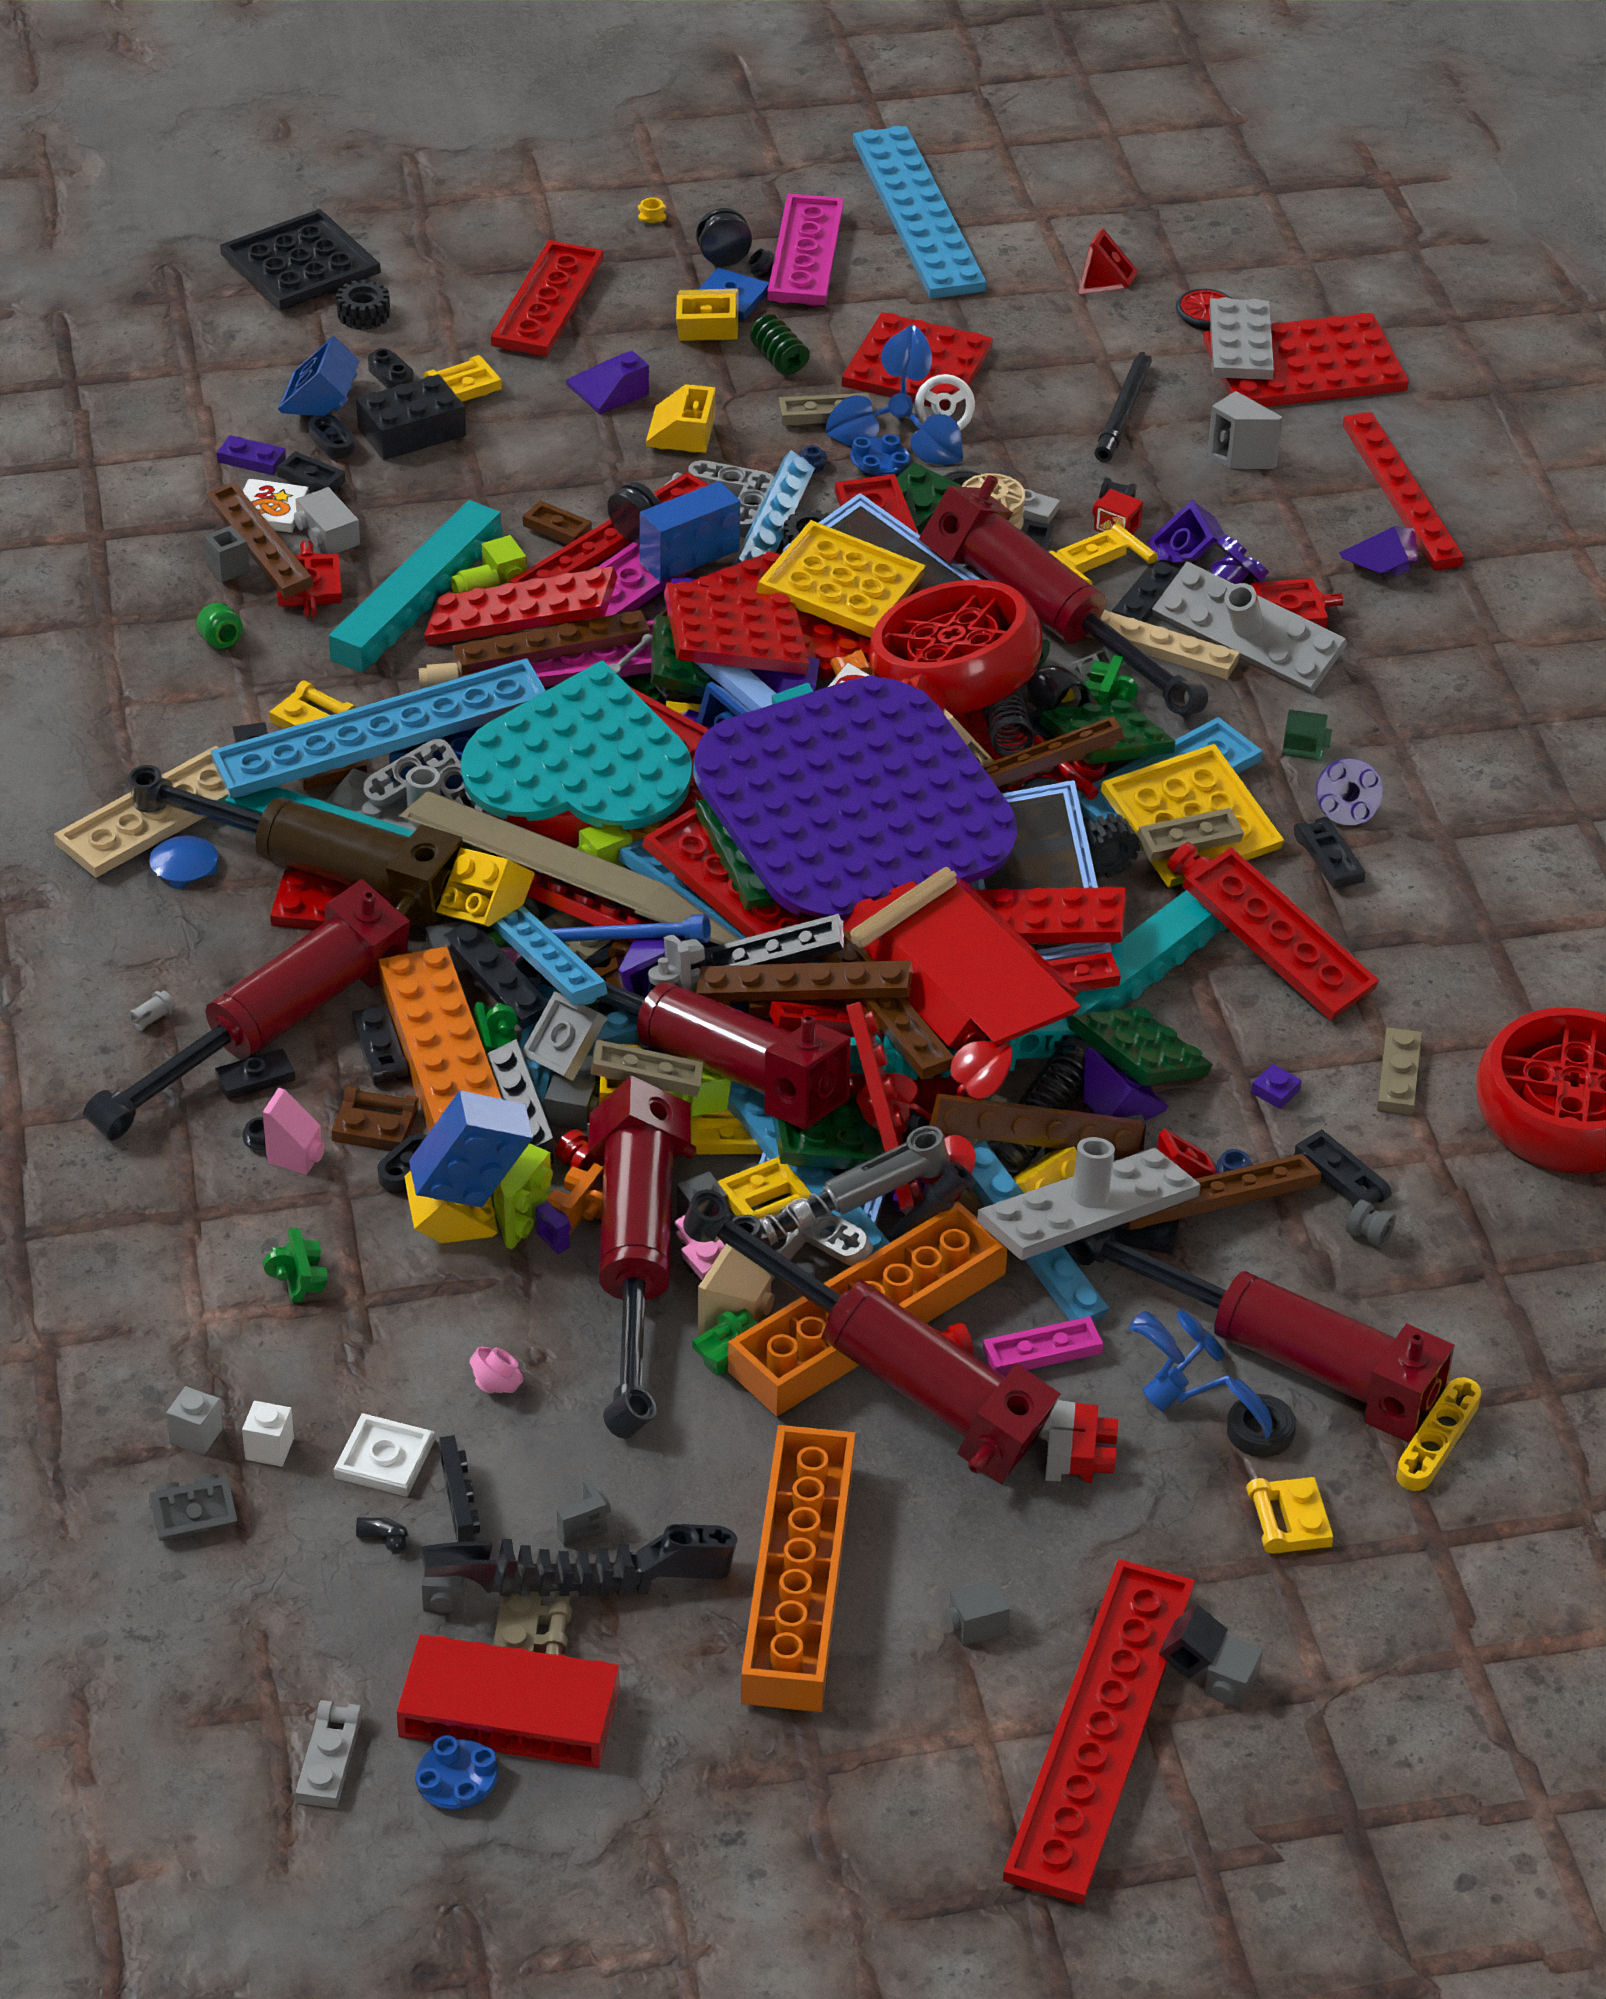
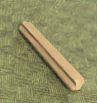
[850,867,957,948]

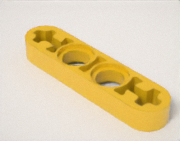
[1396,1377,1481,1491]

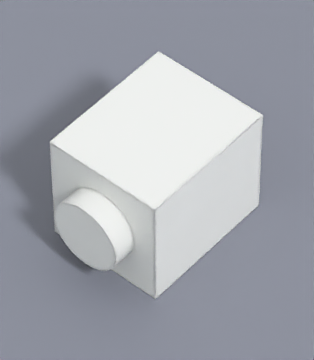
[242,1401,294,1467]

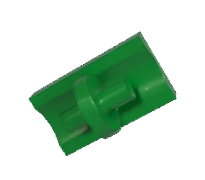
[1085,655,1139,705]
[473,1002,518,1054]
[263,1227,328,1303]
[692,1309,758,1375]

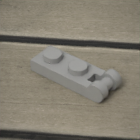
[295,1700,362,1809]

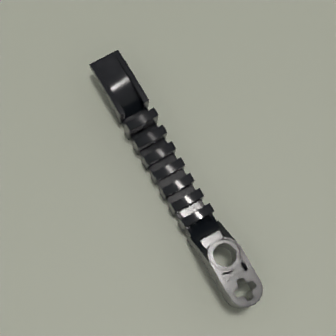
[420,1524,737,1597]

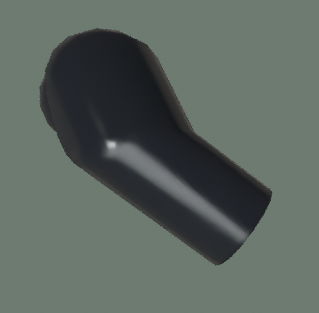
[356,1517,409,1551]

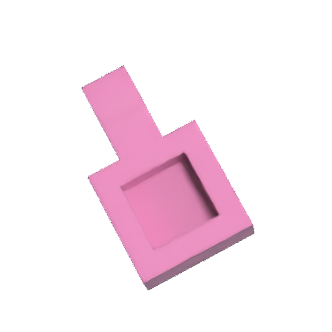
[675,1216,725,1280]

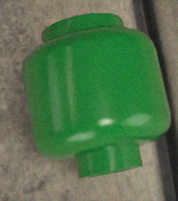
[196,603,243,650]

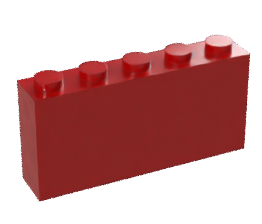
[396,1634,620,1768]

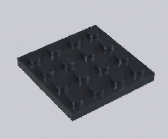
[220,209,381,310]

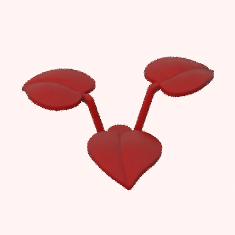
[856,1041,1012,1201]

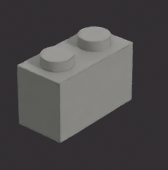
[294,487,360,554]

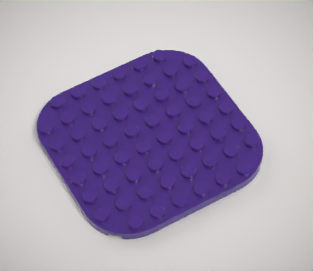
[693,675,1017,922]

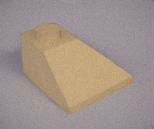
[698,1244,775,1337]

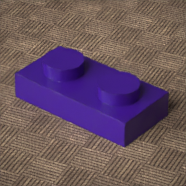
[217,435,286,476]

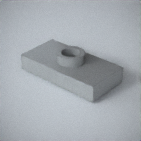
[1023,489,1060,524]

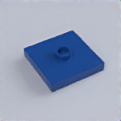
[698,268,769,321]

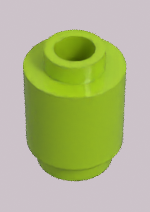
[450,564,500,594]

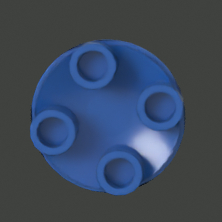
[850,434,911,476]
[149,836,218,889]
[415,1735,498,1810]

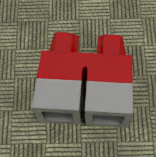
[1045,1400,1119,1483]

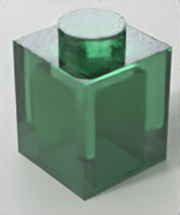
[1282,709,1332,760]

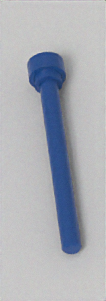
[549,914,711,943]

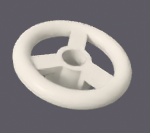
[915,374,975,431]

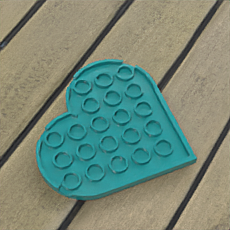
[461,660,693,830]

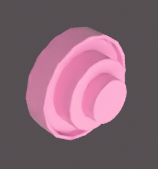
[470,1346,524,1394]

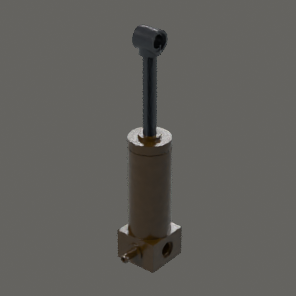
[128,765,464,928]

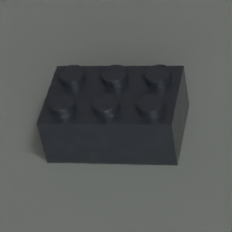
[356,374,466,461]

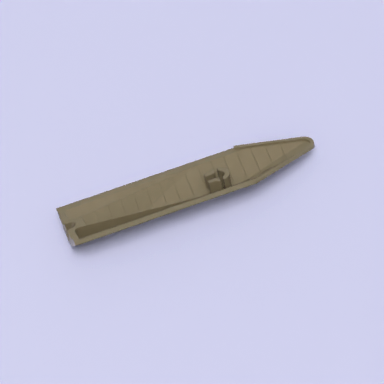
[399,791,740,945]

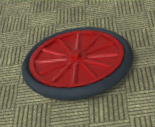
[1176,288,1233,327]

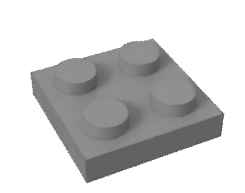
[523,991,607,1081]

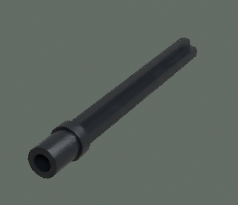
[1094,352,1152,462]

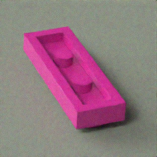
[983,1317,1103,1376]

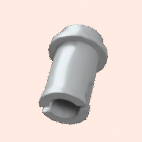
[128,990,175,1031]

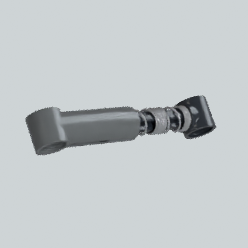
[732,1126,951,1247]

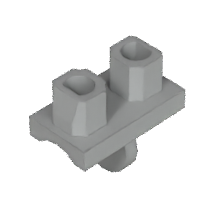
[648,934,705,993]

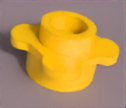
[638,198,666,223]

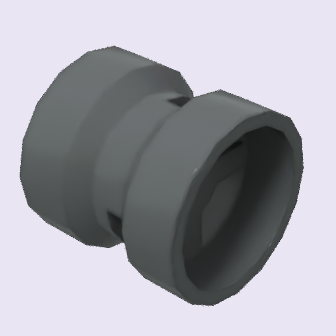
[1346,1199,1396,1248]

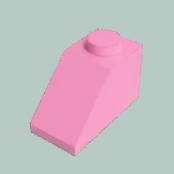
[263,1088,325,1175]

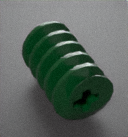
[750,314,810,375]

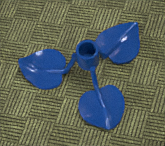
[825,325,963,465]
[1129,1309,1272,1439]

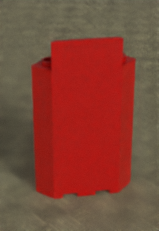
[843,871,1081,1051]

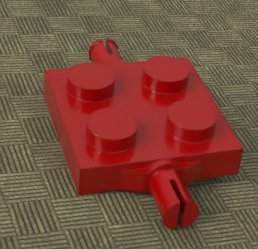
[277,540,342,618]
[1251,578,1343,627]

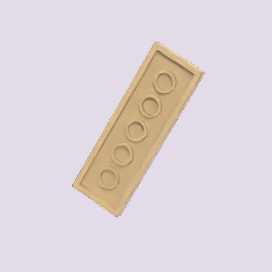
[54,746,229,878]

